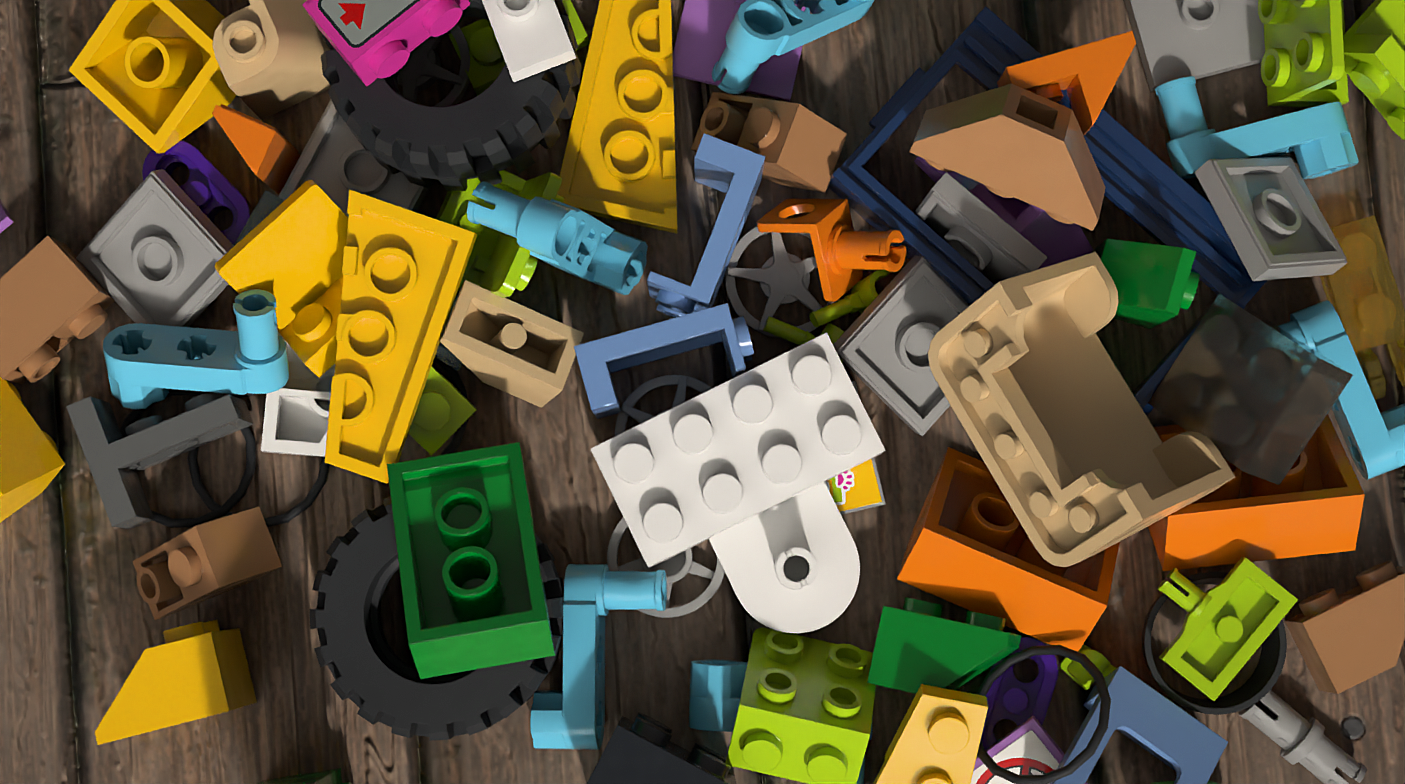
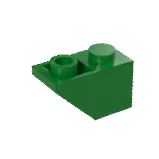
[1094,239,1199,329]
[867,597,1022,694]

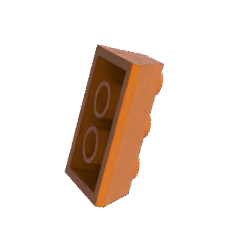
[1148,409,1365,571]
[897,447,1120,652]

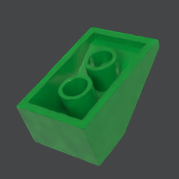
[387,442,555,679]

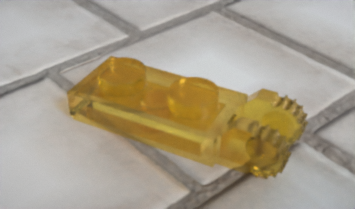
[1320,215,1405,400]

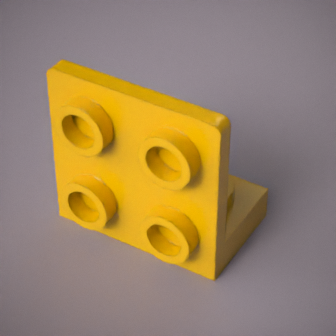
[215,180,348,378]

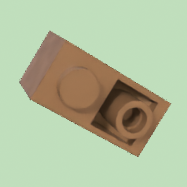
[691,92,847,193]
[0,236,115,384]
[132,506,282,620]
[1285,560,1405,694]

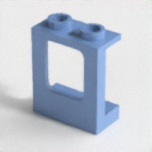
[647,133,765,318]
[574,303,754,419]
[1048,666,1228,784]

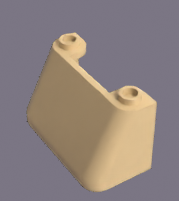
[212,0,331,120]
[928,252,1235,567]

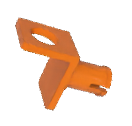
[756,199,906,302]

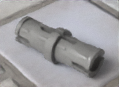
[1238,690,1367,784]

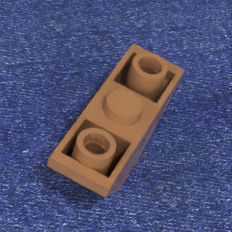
[909,83,1106,231]

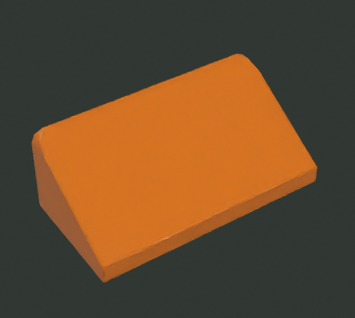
[212,104,300,195]

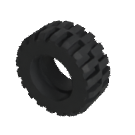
[321,0,581,191]
[309,497,564,741]

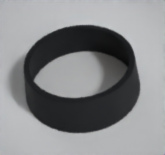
[1142,571,1287,715]

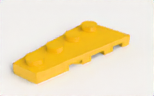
[557,0,678,234]
[325,189,477,484]
[873,684,988,784]

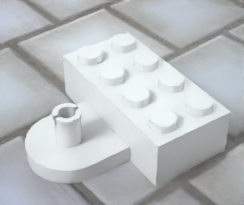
[591,333,886,633]

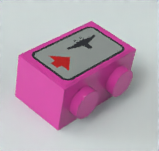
[302,0,471,87]

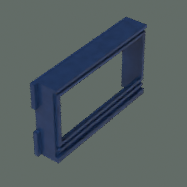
[828,6,1268,416]

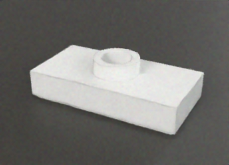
[482,0,576,82]

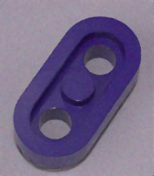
[142,141,255,246]
[981,637,1059,750]

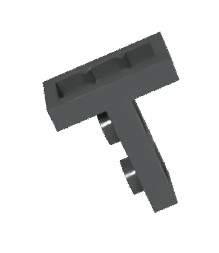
[66,392,254,529]

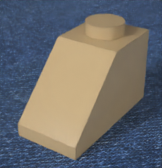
[440,280,584,408]

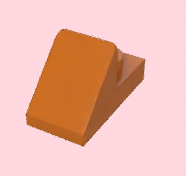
[997,31,1136,136]

